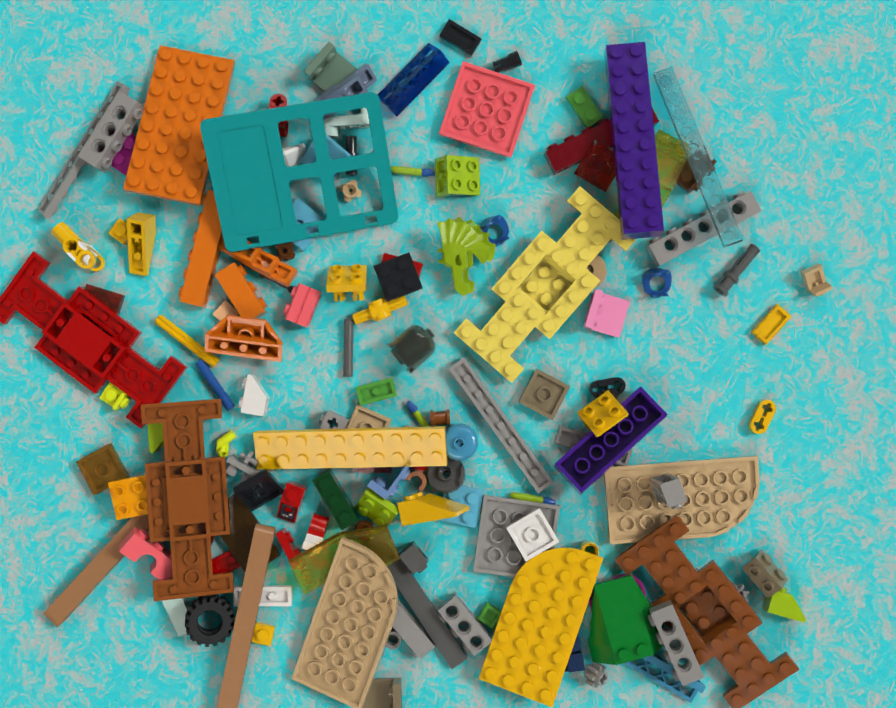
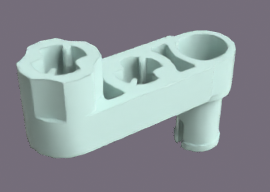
[323,108,370,139]

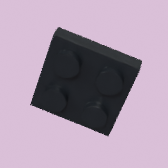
[373,252,423,302]
[233,469,284,511]

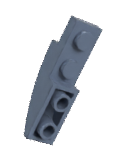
[312,64,377,120]

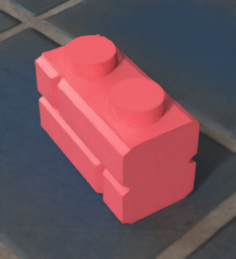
[284,283,322,328]

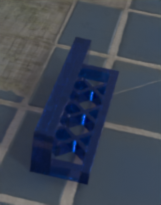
[378,42,450,117]

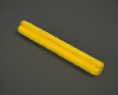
[155,315,220,367]

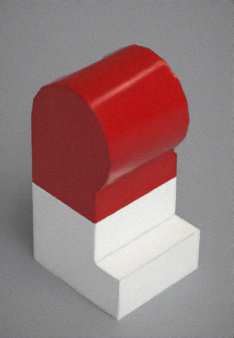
[302,513,329,553]

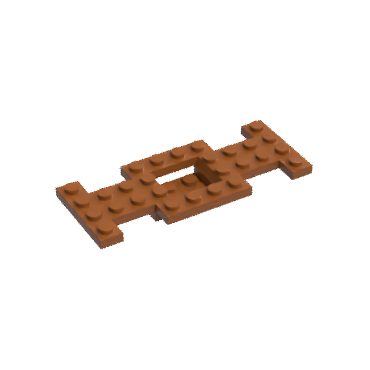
[141,399,234,601]
[615,514,799,708]

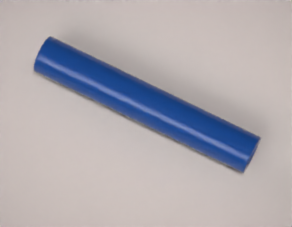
[195,359,235,411]

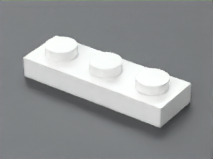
[234,585,293,607]

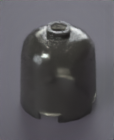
[387,325,436,374]

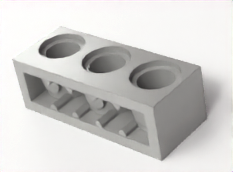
[649,473,687,509]
[437,592,492,656]

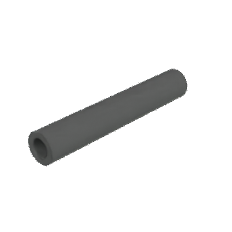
[343,319,354,377]

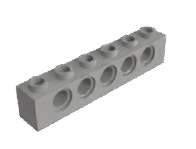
[646,191,762,267]

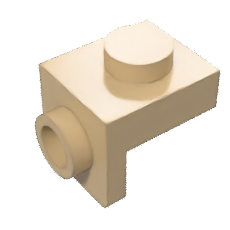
[801,263,832,297]

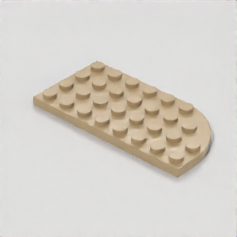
[604,456,760,544]
[291,537,398,708]

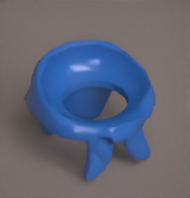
[480,215,510,247]
[642,268,672,298]

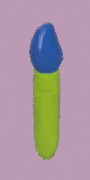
[391,166,435,177]
[407,401,430,427]
[509,492,556,504]

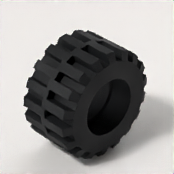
[185,594,235,647]

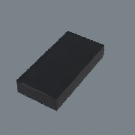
[439,19,482,56]

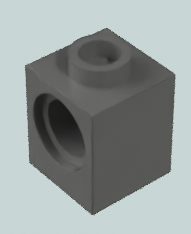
[399,542,428,574]

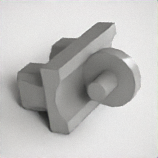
[226,451,260,482]

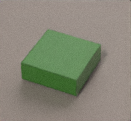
[477,602,502,629]

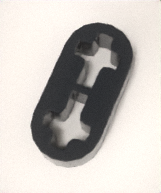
[589,377,626,398]

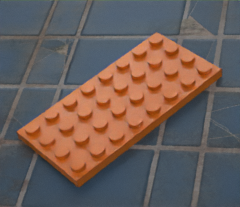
[123,45,235,206]

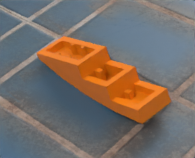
[218,240,298,287]

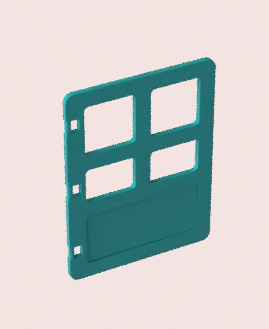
[200,92,398,252]

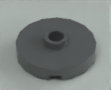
[427,456,466,493]

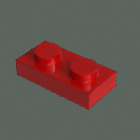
[276,528,303,568]

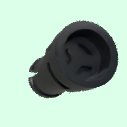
[492,51,522,73]

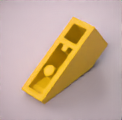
[127,212,156,276]

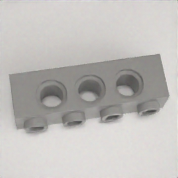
[78,91,144,173]
[648,600,704,686]

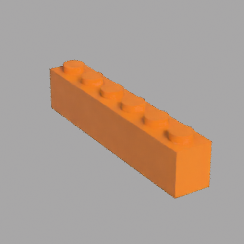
[178,189,224,308]

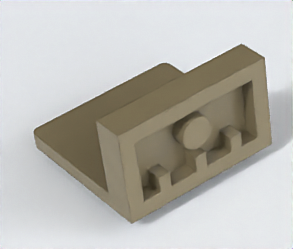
[363,678,402,708]

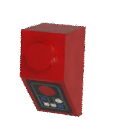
[277,481,308,523]

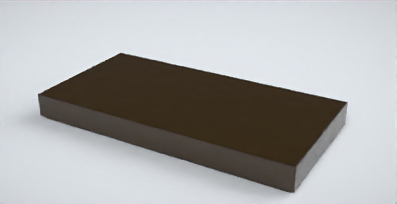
[220,494,281,572]

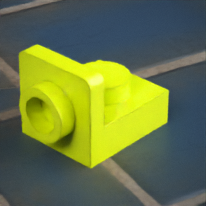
[99,382,130,411]

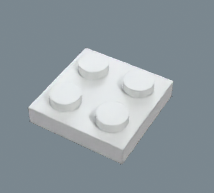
[506,508,559,561]

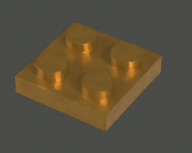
[76,443,130,495]

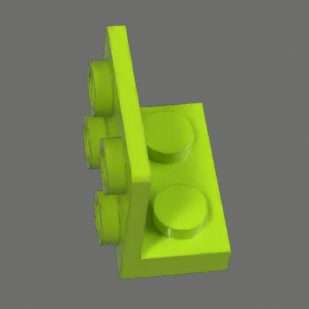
[435,155,480,197]

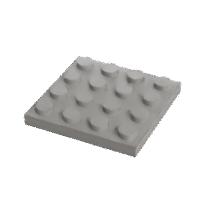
[473,494,560,577]

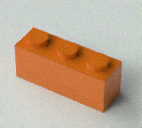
[214,262,267,319]

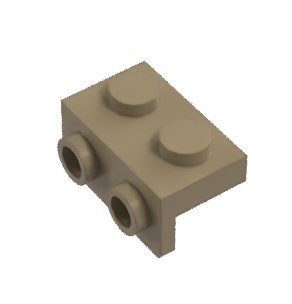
[742,549,788,598]

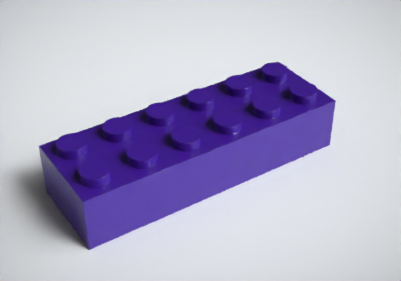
[554,386,668,495]

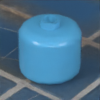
[445,423,478,461]

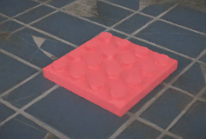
[439,61,535,158]

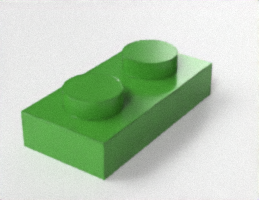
[566,86,604,128]
[355,377,398,406]

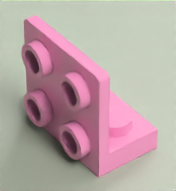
[582,289,630,337]

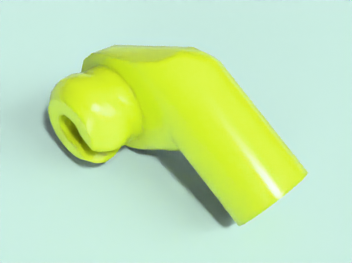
[216,430,237,457]

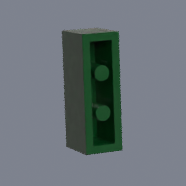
[312,469,360,530]

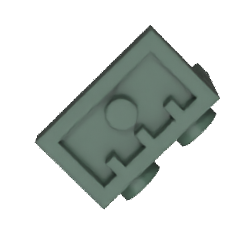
[304,42,357,92]

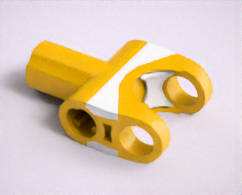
[51,221,105,272]

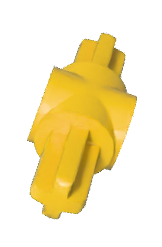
[352,296,408,325]

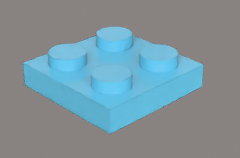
[440,485,484,528]

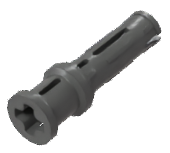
[713,244,760,297]

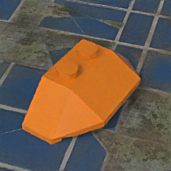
[204,315,283,362]

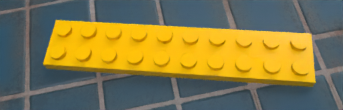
[253,426,448,470]

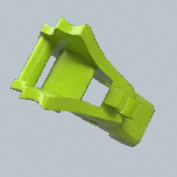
[437,217,496,296]

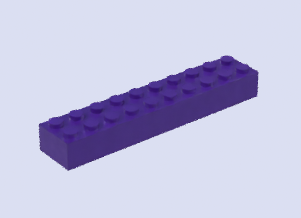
[604,42,664,240]

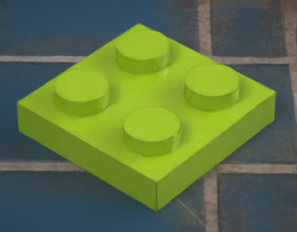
[354,487,399,529]

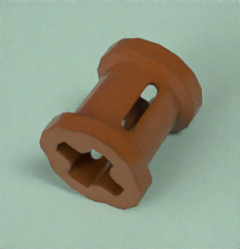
[430,409,450,427]

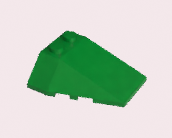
[588,575,664,665]

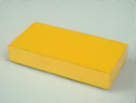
[751,304,792,345]

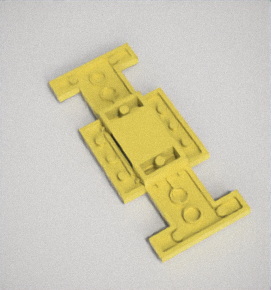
[454,186,636,383]

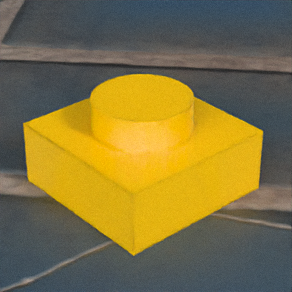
[108,218,128,245]
[252,622,276,646]

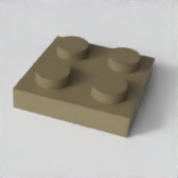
[518,368,570,420]

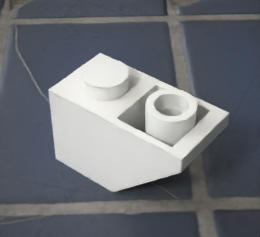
[239,374,270,416]

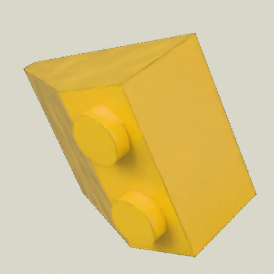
[397,491,470,526]

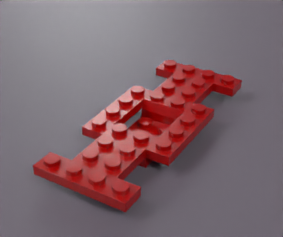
[0,251,188,429]

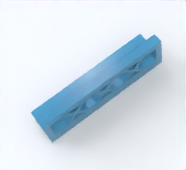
[625,654,706,703]

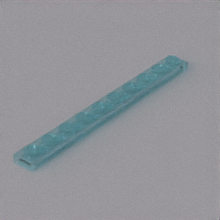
[653,66,743,248]

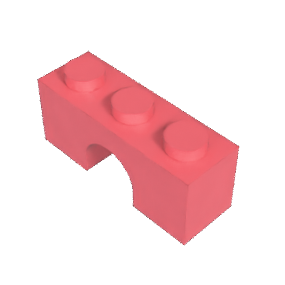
[119,527,173,580]

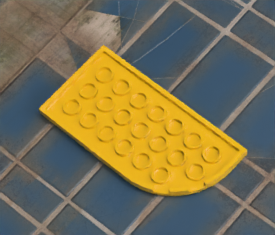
[479,547,603,707]

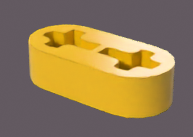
[748,400,776,434]

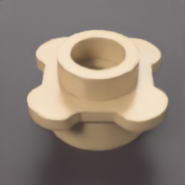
[340,180,362,202]

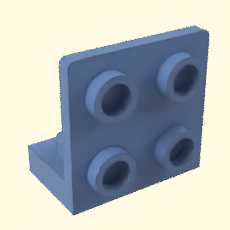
[367,465,410,500]

